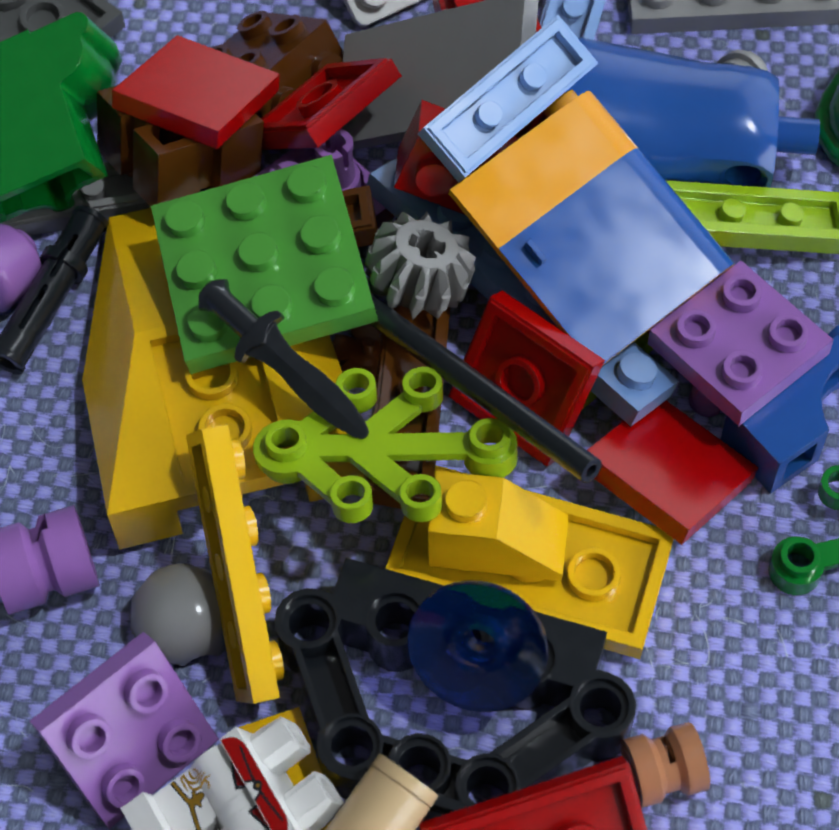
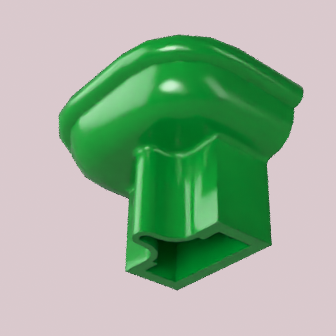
[0,12,122,223]

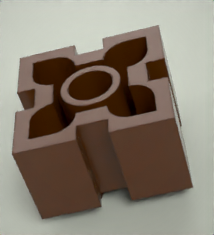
[97,86,264,207]

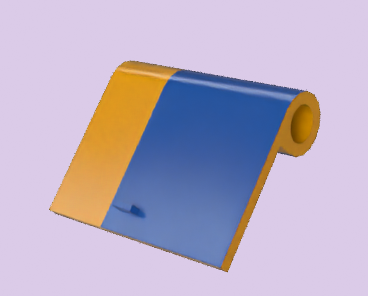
[448,90,735,365]

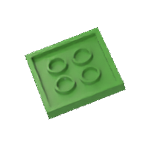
[151,155,378,374]

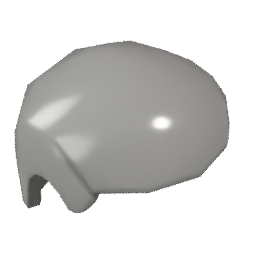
[130,563,226,666]

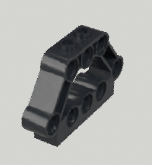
[274,558,636,822]

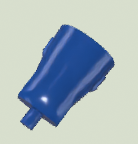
[565,37,820,188]

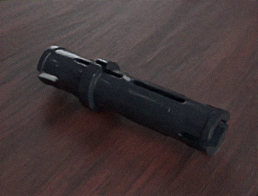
[0,205,109,375]

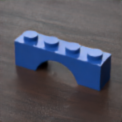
[720,325,839,494]

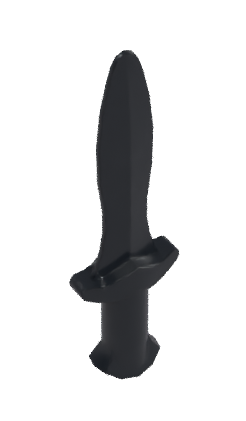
[199,279,369,439]

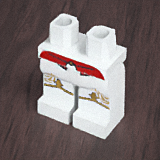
[121,717,344,830]

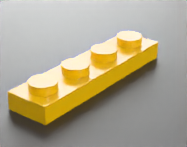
[186,424,284,704]

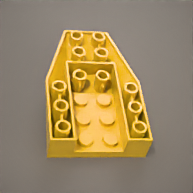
[82,208,364,550]

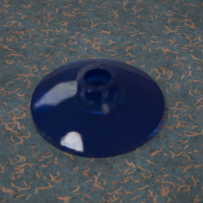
[408,580,548,712]

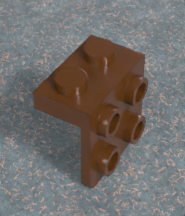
[212,11,343,118]

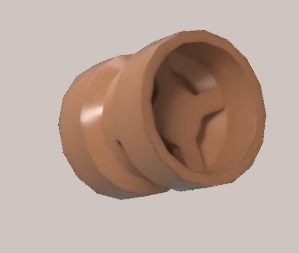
[621,722,710,808]

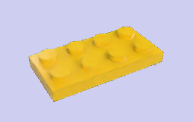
[385,465,674,660]

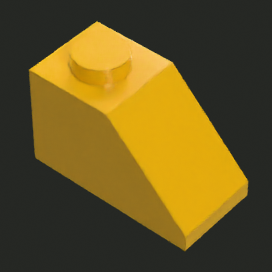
[428,470,569,581]

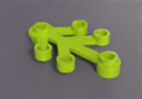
[253,367,518,523]

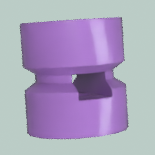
[0,505,100,615]

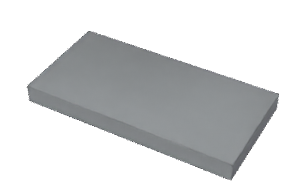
[341,0,539,150]

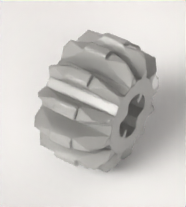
[365,212,476,319]

